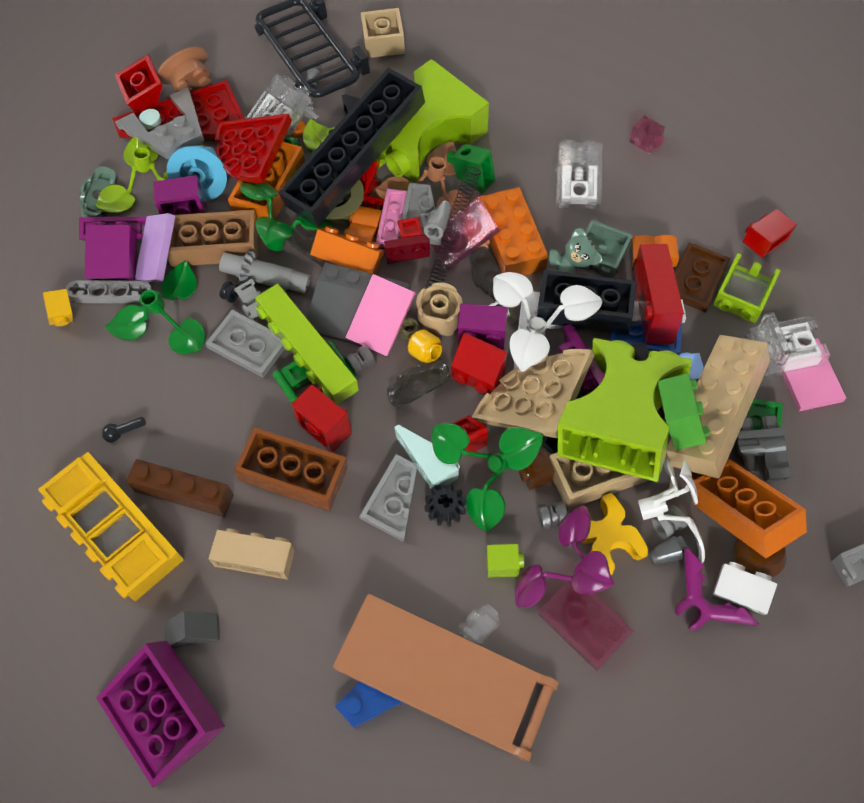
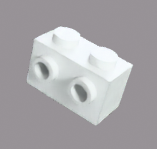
[712,562,777,615]

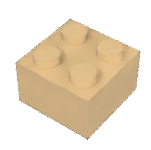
[361,8,405,58]

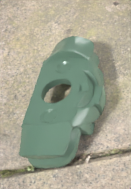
[80,166,116,217]

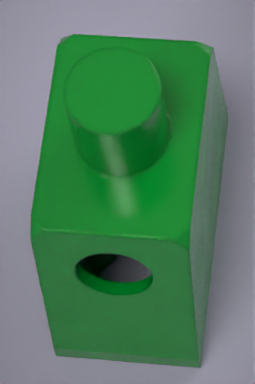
[447,144,495,193]

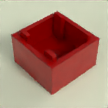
[291,385,352,453]

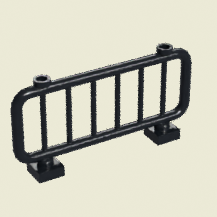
[254,0,370,98]

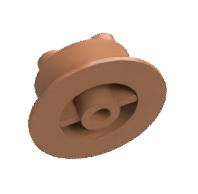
[157,47,211,92]

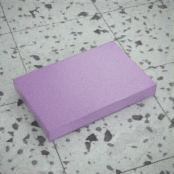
[135,213,175,282]

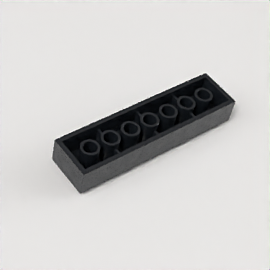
[278,67,425,227]

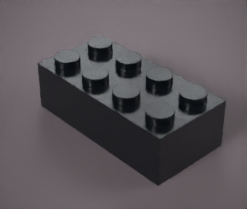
[537,270,636,335]

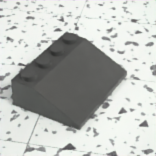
[307,262,411,354]

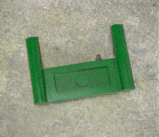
[272,340,356,404]

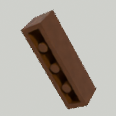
[126,459,234,517]

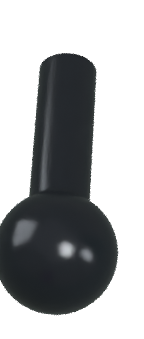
[102,417,146,442]

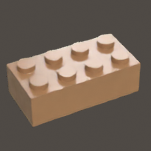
[168,210,259,267]

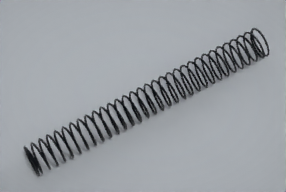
[425,167,481,289]

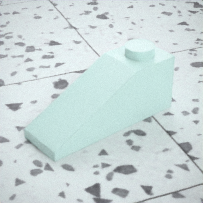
[394,425,460,491]

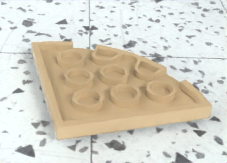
[472,349,595,438]

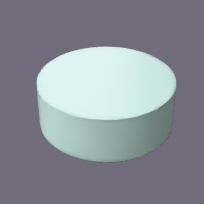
[139,109,162,129]

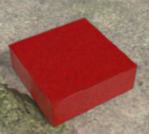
[397,216,423,238]

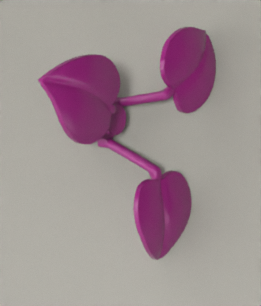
[515,505,615,608]

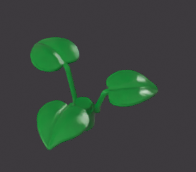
[240,182,334,251]
[105,261,206,355]
[432,423,543,532]

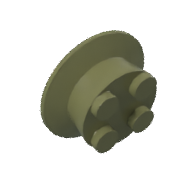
[326,180,364,225]

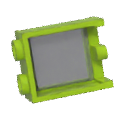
[713,253,781,323]

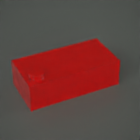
[632,244,684,344]

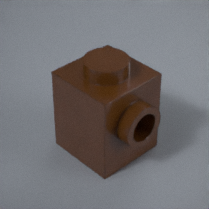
[518,450,555,491]

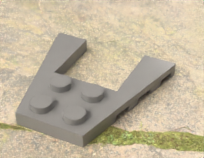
[115,87,205,159]

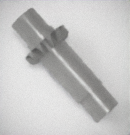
[219,251,311,294]

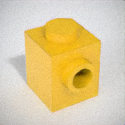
[43,289,73,327]

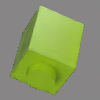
[486,544,524,578]

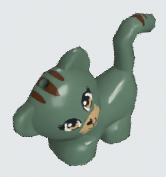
[549,228,603,274]

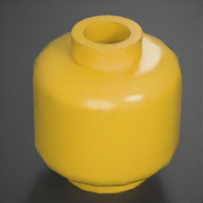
[408,329,442,364]

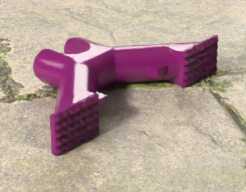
[675,548,759,631]

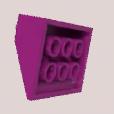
[96,640,225,788]

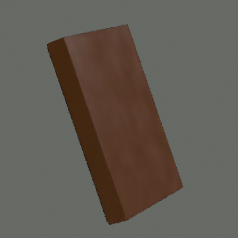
[674,242,730,313]

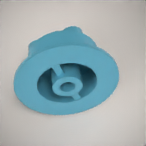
[167,146,227,201]

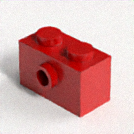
[742,209,797,258]

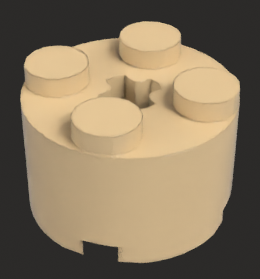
[416,283,463,336]

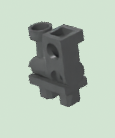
[735,416,793,482]

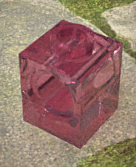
[629,115,665,154]

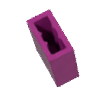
[85,222,137,281]

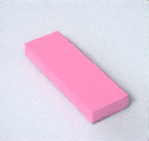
[376,189,407,248]

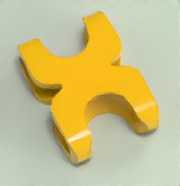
[568,493,648,575]

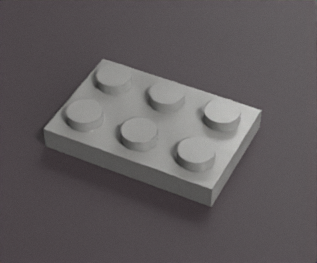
[205,310,285,378]

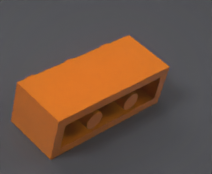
[310,226,385,275]

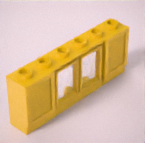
[38,452,184,602]

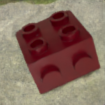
[384,235,430,264]

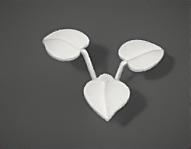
[493,272,602,372]
[638,456,705,564]

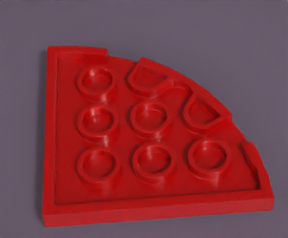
[215,114,292,184]

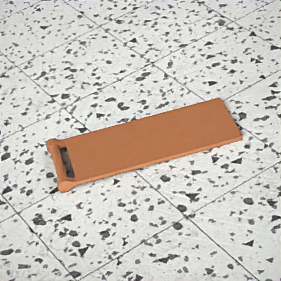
[333,594,559,762]

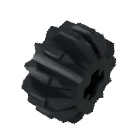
[424,483,467,527]

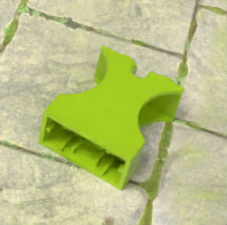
[382,59,489,183]
[558,338,692,482]

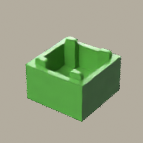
[658,373,710,451]

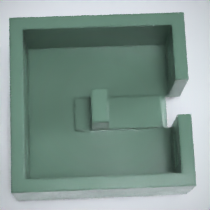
[585,220,633,278]

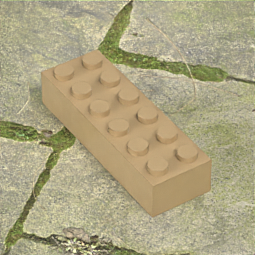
[666,335,770,478]

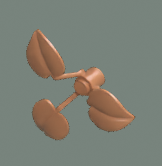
[376,141,471,221]

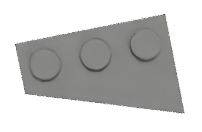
[398,183,442,245]
[360,454,417,542]

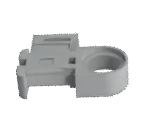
[233,279,287,322]

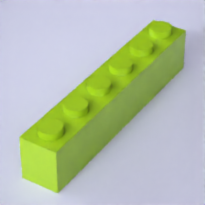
[255,283,359,405]

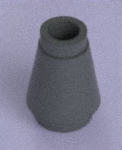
[648,535,687,565]

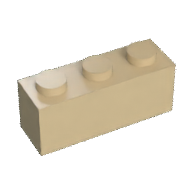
[208,528,295,580]

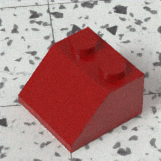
[115,55,163,111]
[451,333,507,395]

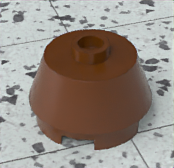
[734,538,787,577]

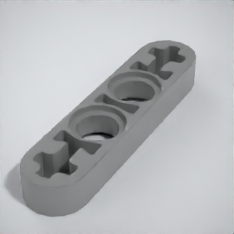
[66,280,153,304]

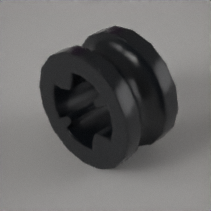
[219,280,239,303]

